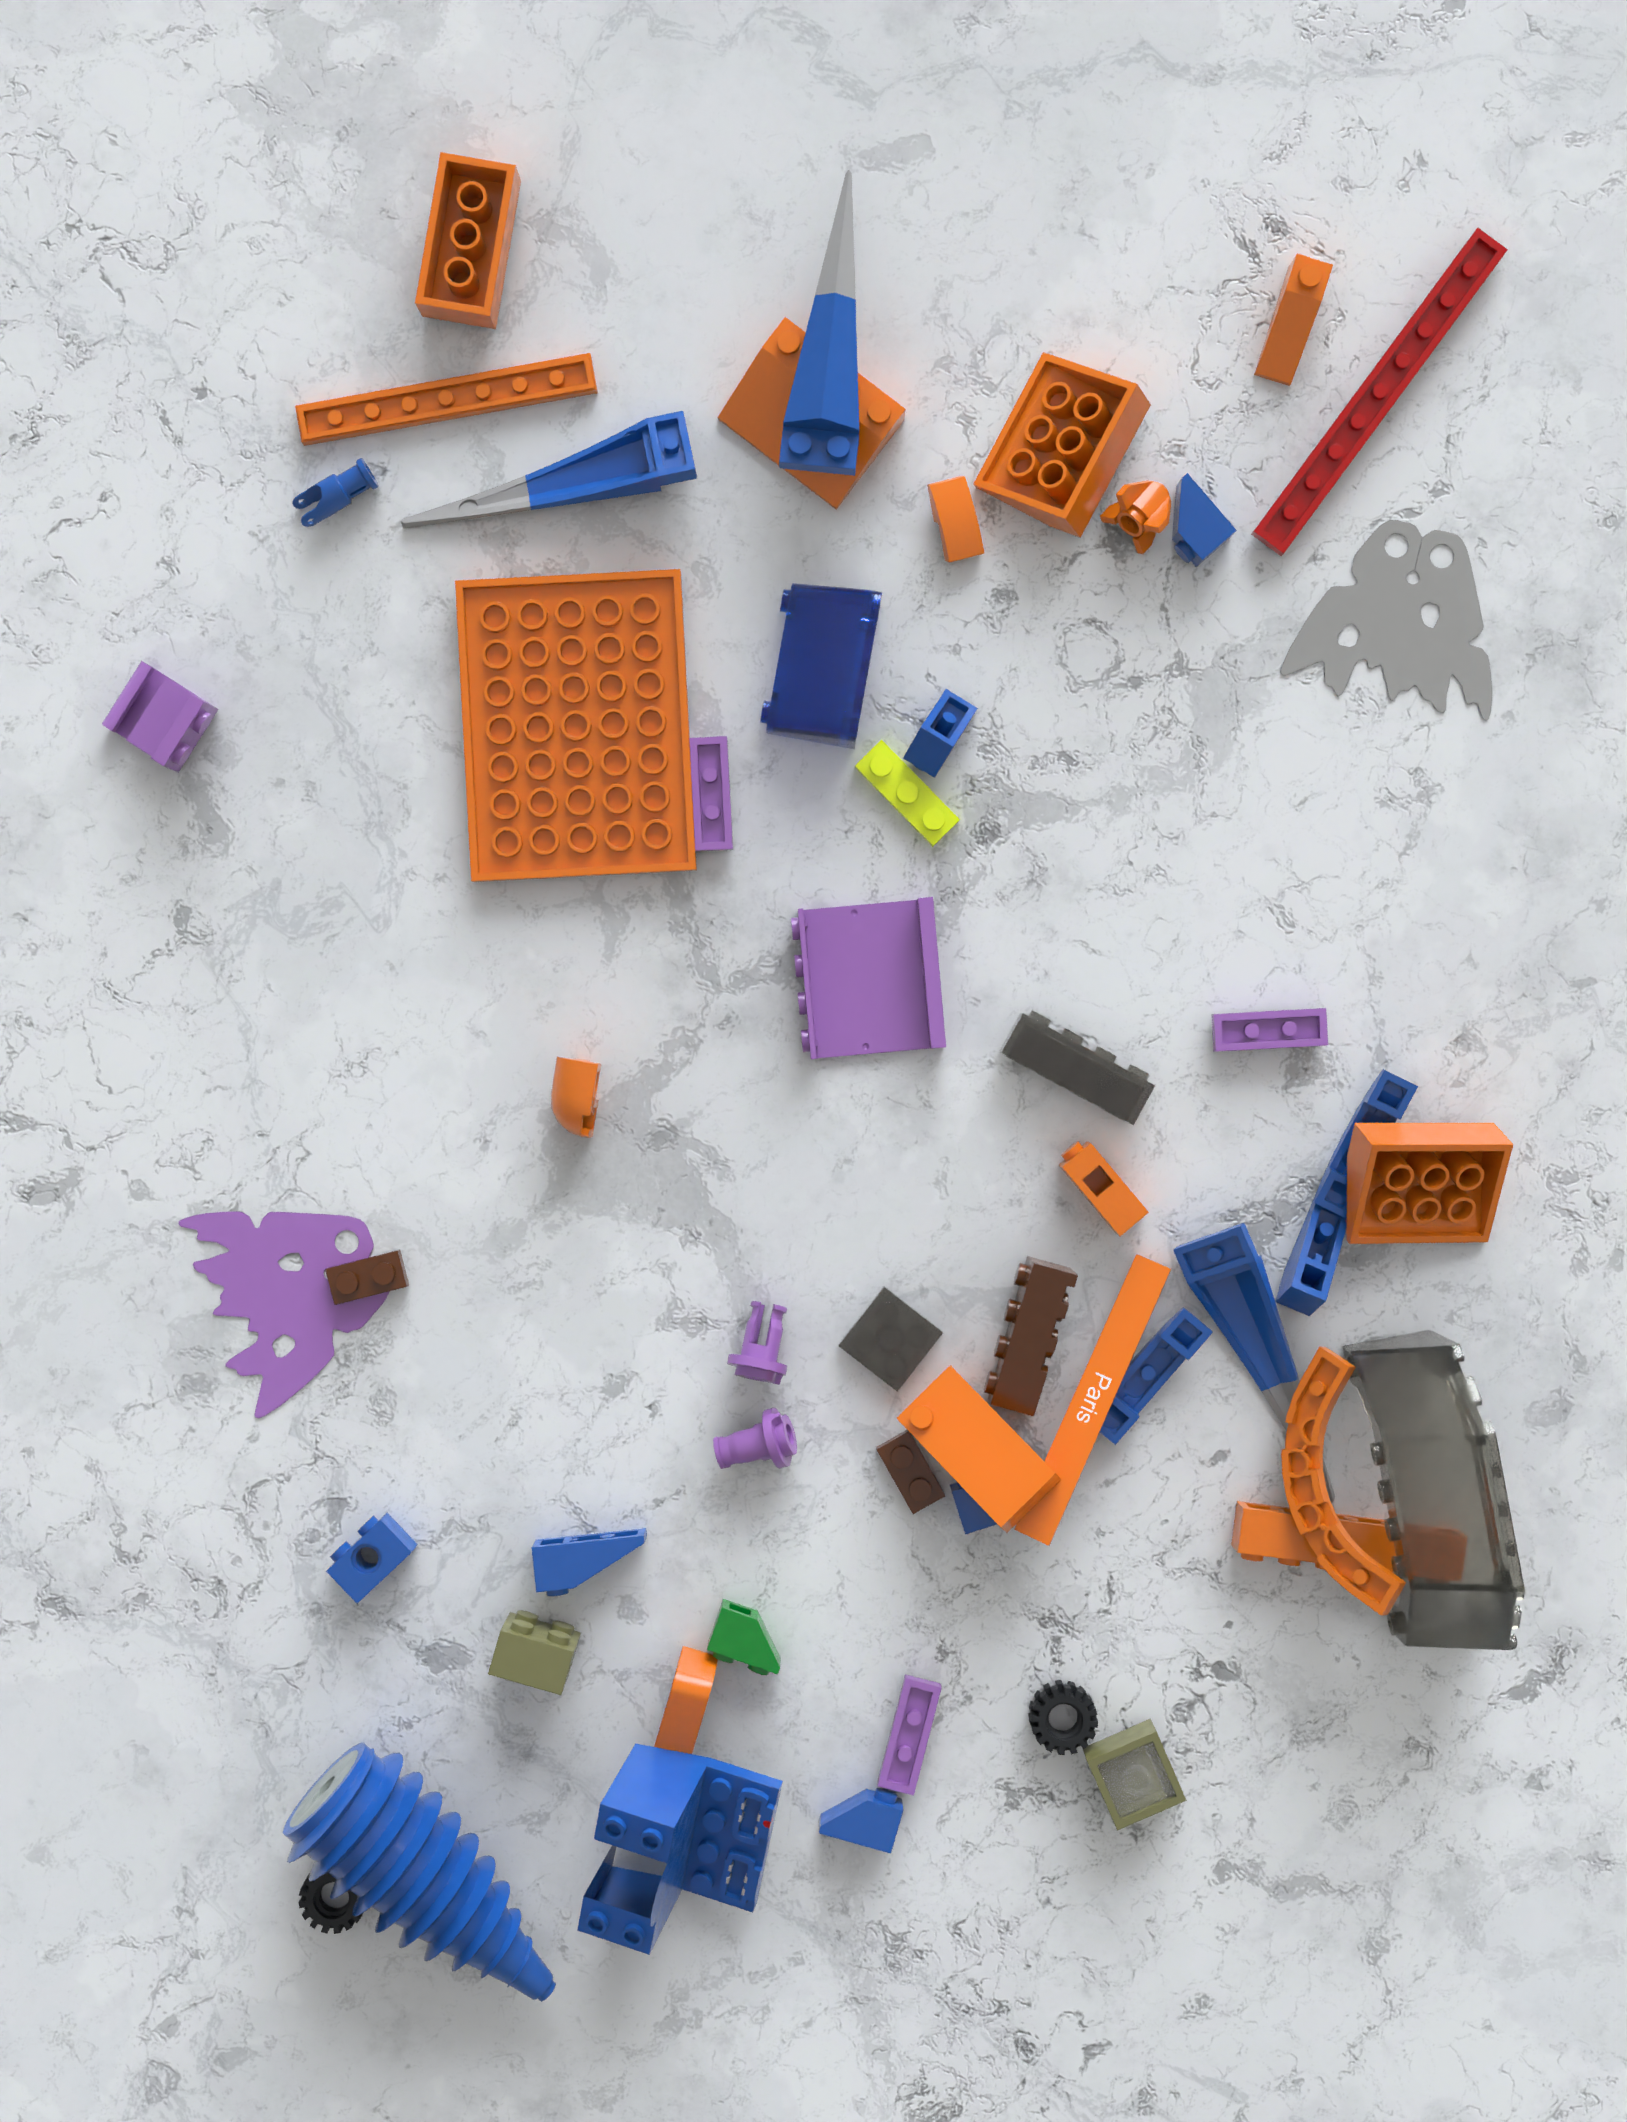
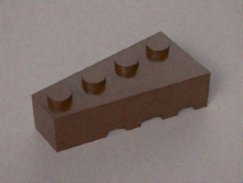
[984,1256,1078,1416]

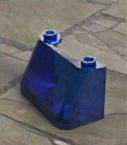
[760,583,882,749]

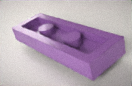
[689,736,733,852]
[1211,1008,1328,1052]
[877,1674,942,1796]

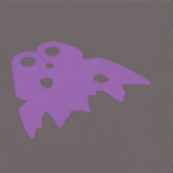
[179,1211,390,1419]

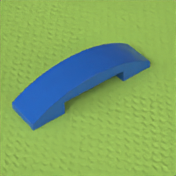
[1313,1069,1418,1219]
[1100,1307,1213,1445]

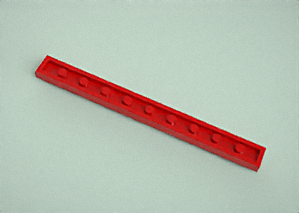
[1251,228,1508,556]

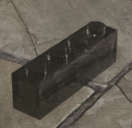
[999,1010,1155,1125]

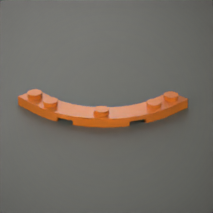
[1281,1346,1406,1616]

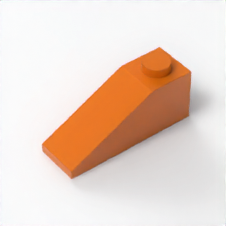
[1254,253,1333,386]

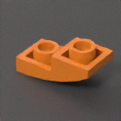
[927,476,984,563]

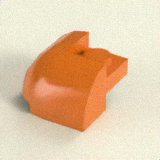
[551,1057,601,1138]

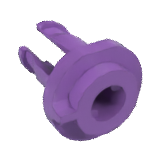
[727,1301,788,1385]
[713,1408,797,1469]

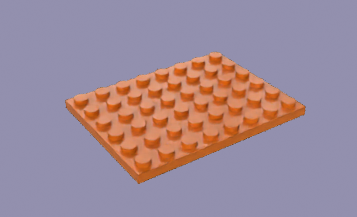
[455,569,697,882]

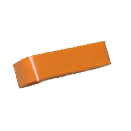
[654,1646,718,1754]

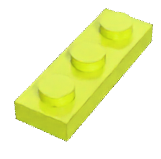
[855,739,960,847]

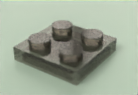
[838,1286,943,1392]

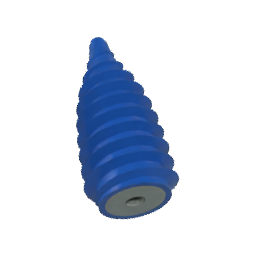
[283,1743,556,2002]

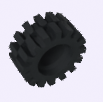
[1028,1680,1098,1755]
[298,1873,364,1934]

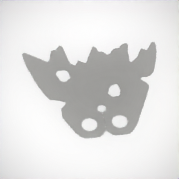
[1280,520,1492,720]

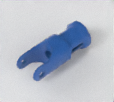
[292,458,379,527]

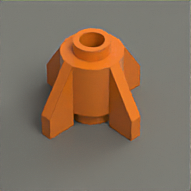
[1100,480,1171,554]

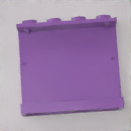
[791,897,946,1059]

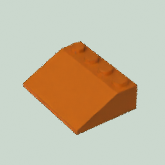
[717,317,906,510]
[973,352,1151,538]
[1346,1123,1513,1244]

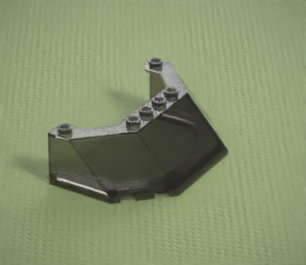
[1342,1330,1525,1650]

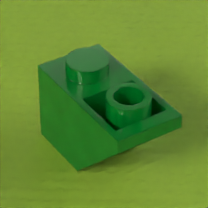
[707,1599,781,1675]

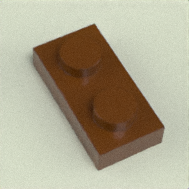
[325,1249,409,1305]
[876,1430,945,1514]

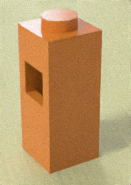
[1059,1141,1149,1236]

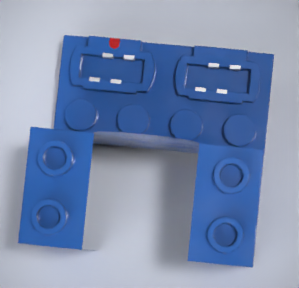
[577,1743,783,1955]

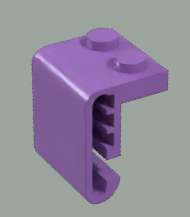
[102,661,219,773]

